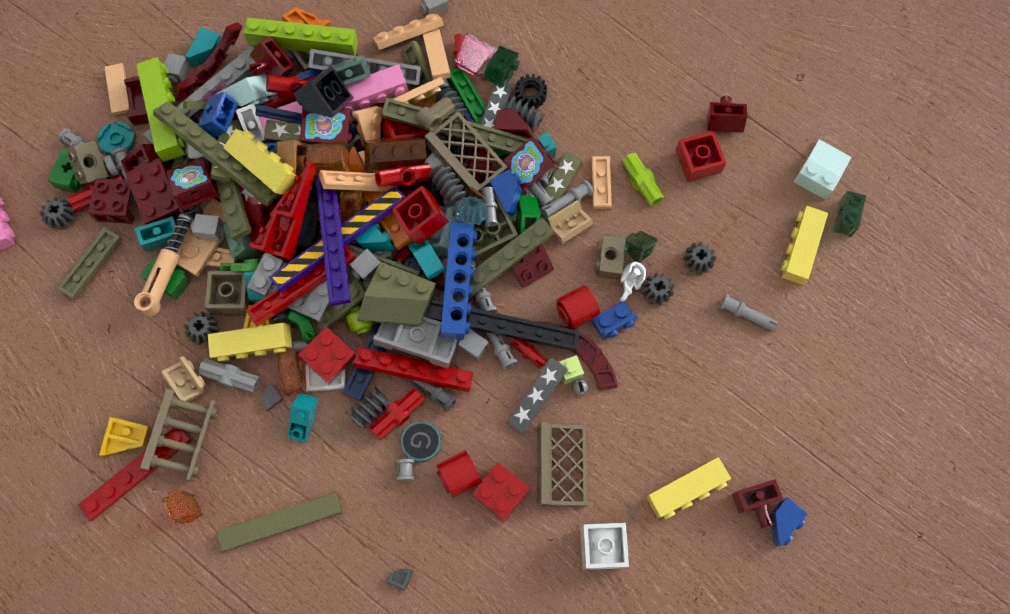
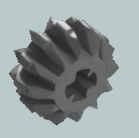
[39,197,76,229]
[683,241,716,274]
[642,272,675,305]
[184,312,219,345]

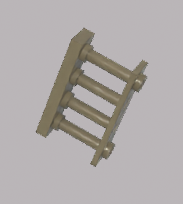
[140,389,217,481]

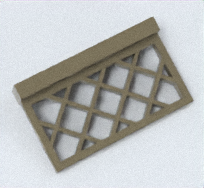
[424,112,507,197]
[537,422,587,506]

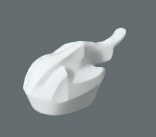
[620,262,646,302]

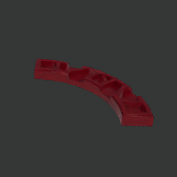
[173,22,242,102]
[538,321,618,390]

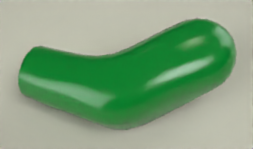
[286,310,315,343]

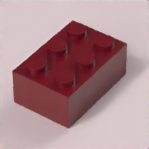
[125,158,180,225]

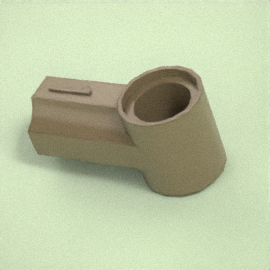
[416,97,455,132]

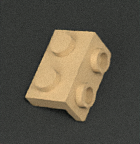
[547,200,593,243]
[161,356,205,402]

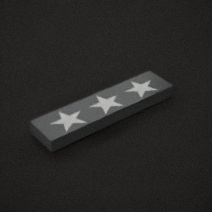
[481,78,513,128]
[507,357,568,434]

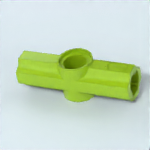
[622,153,664,206]

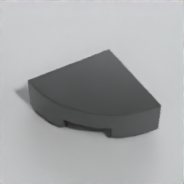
[262,383,283,412]
[386,569,413,590]

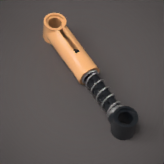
[134,204,203,316]

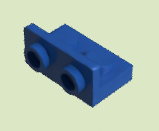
[591,301,638,339]

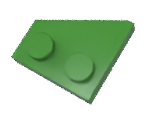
[220,259,260,271]

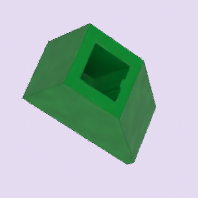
[516,196,540,233]

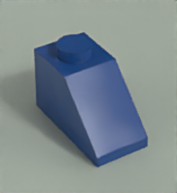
[490,169,522,216]

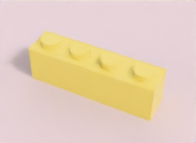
[223,129,297,195]
[780,206,828,285]
[208,323,292,362]
[646,457,731,520]

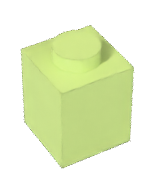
[559,355,584,385]

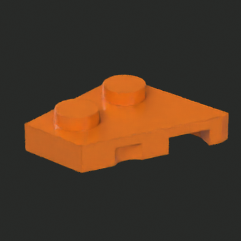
[282,7,331,27]

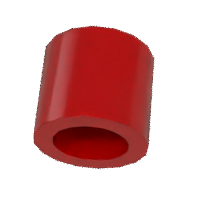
[556,285,600,329]
[436,450,482,498]

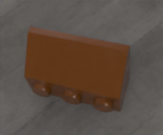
[364,136,426,176]

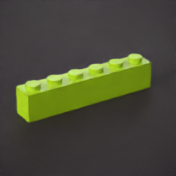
[244,17,358,56]
[136,57,186,162]

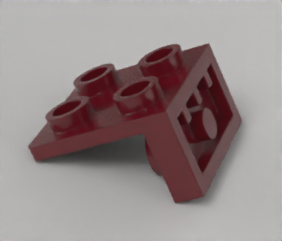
[88,178,135,224]
[512,244,554,287]

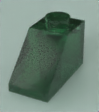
[625,231,658,263]

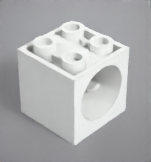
[580,523,629,570]

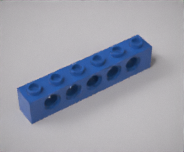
[440,222,477,340]

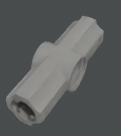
[198,358,261,394]

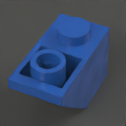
[770,497,807,546]

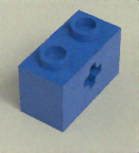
[198,92,238,137]

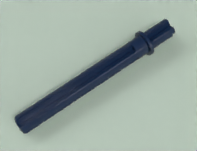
[255,105,358,136]

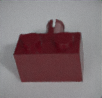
[249,36,295,77]
[707,95,747,133]
[732,479,783,529]

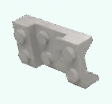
[247,252,329,323]
[373,317,458,369]

